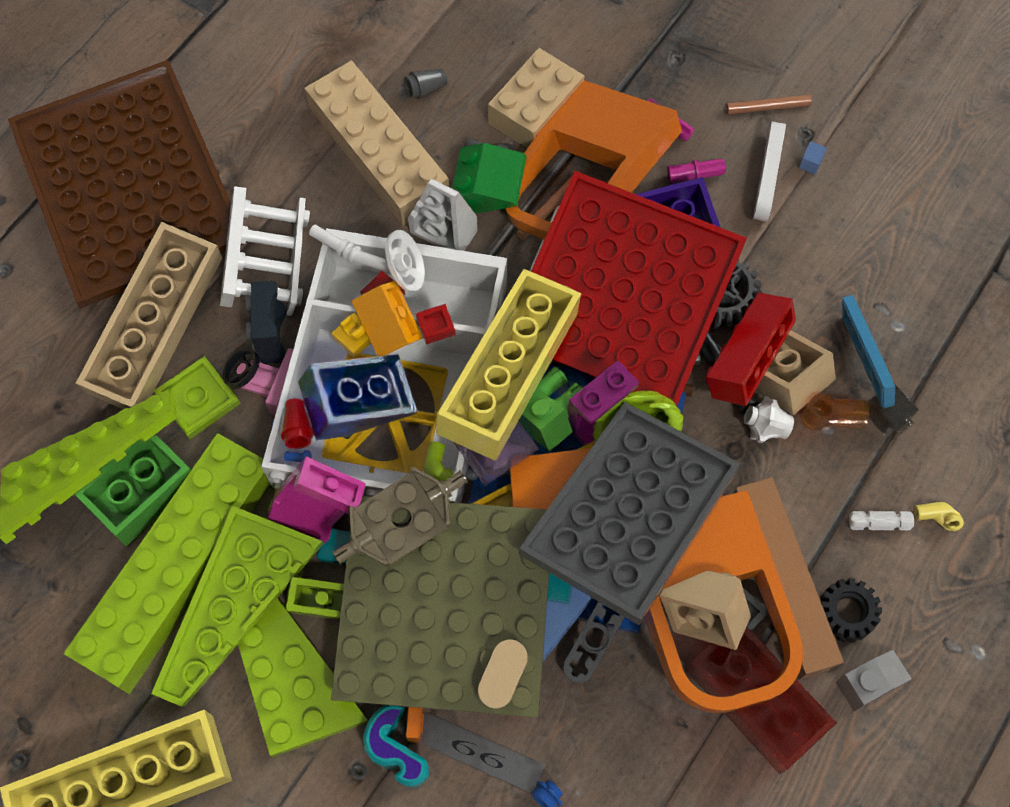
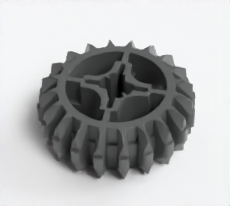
[712,259,762,331]

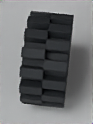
[820,578,882,642]

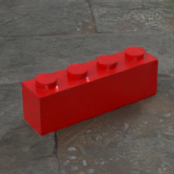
[706,292,796,406]

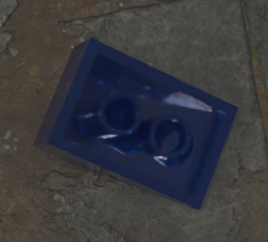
[298,354,418,441]

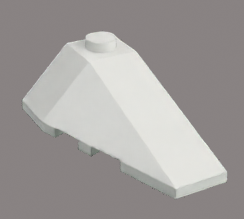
[408,179,478,251]

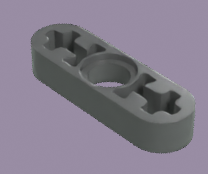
[564,602,624,683]

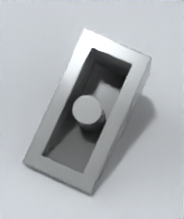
[836,650,912,711]

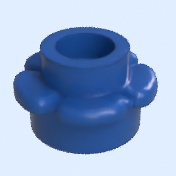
[531,780,563,807]

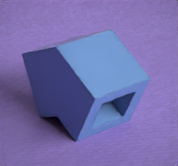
[799,141,827,175]

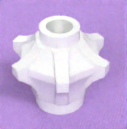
[744,396,794,443]

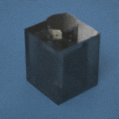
[862,385,919,438]

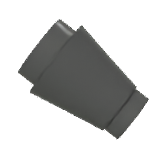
[404,68,447,99]

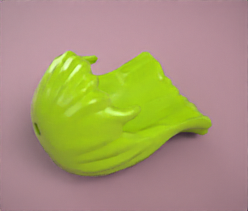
[592,391,684,442]

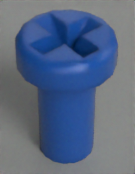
[284,450,312,463]

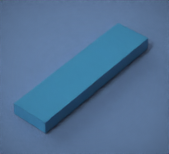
[842,295,895,408]

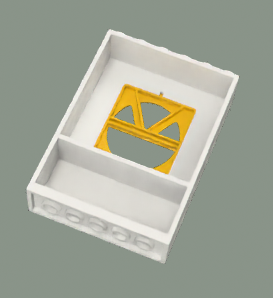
[261,228,507,503]

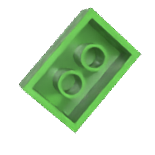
[75,435,191,547]

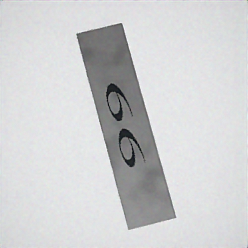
[420,712,545,793]

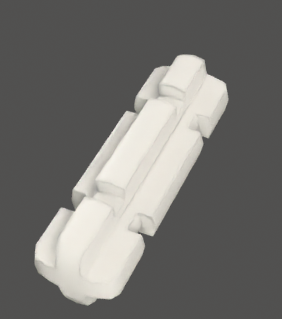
[849,511,914,530]

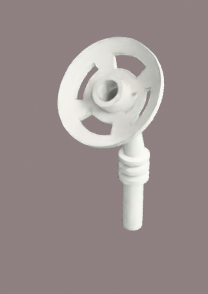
[309,225,425,292]

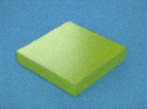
[154,356,241,439]

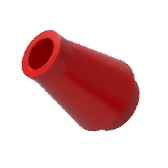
[281,398,314,449]

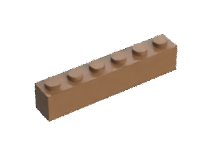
[734,477,844,680]

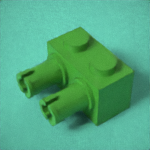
[517,367,583,452]

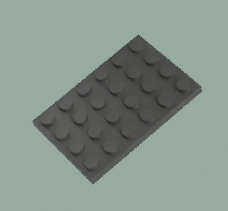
[519,402,740,625]

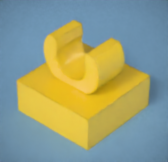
[331,313,371,358]

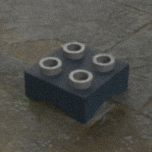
[246,281,286,364]

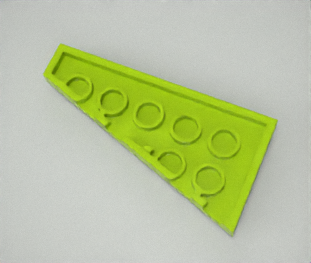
[0,389,177,544]
[151,506,325,707]
[238,598,368,758]

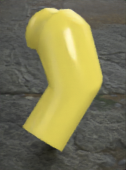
[914,502,964,531]

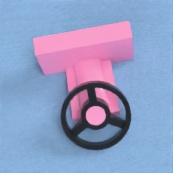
[223,348,293,415]

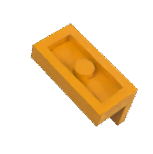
[351,281,423,359]

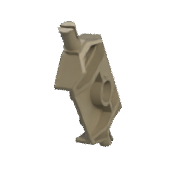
[333,467,468,567]

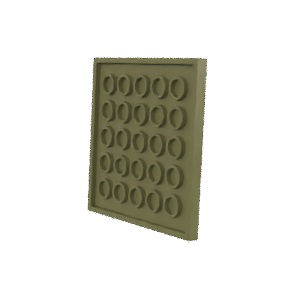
[331,496,549,718]

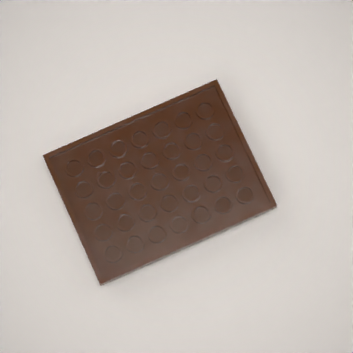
[8,60,248,308]

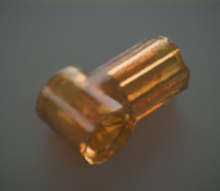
[801,394,870,431]

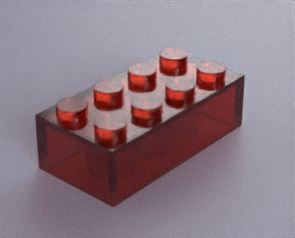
[685,626,837,774]

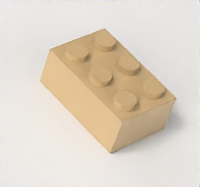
[488,48,585,148]

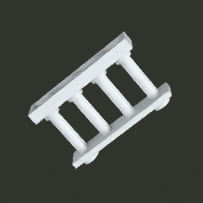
[220,186,310,316]

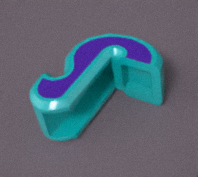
[363,705,429,789]

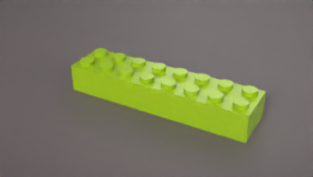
[64,433,271,695]

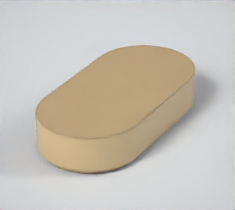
[478,639,528,709]

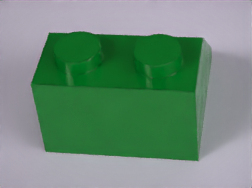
[451,143,527,214]

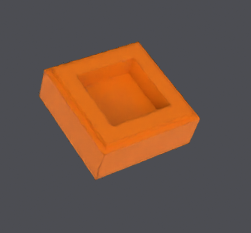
[406,707,425,743]

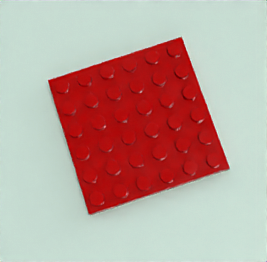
[531,171,747,406]

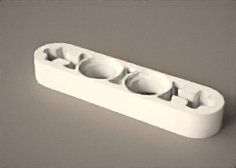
[753,121,786,222]

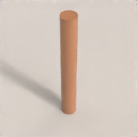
[726,94,812,115]
[516,176,572,240]

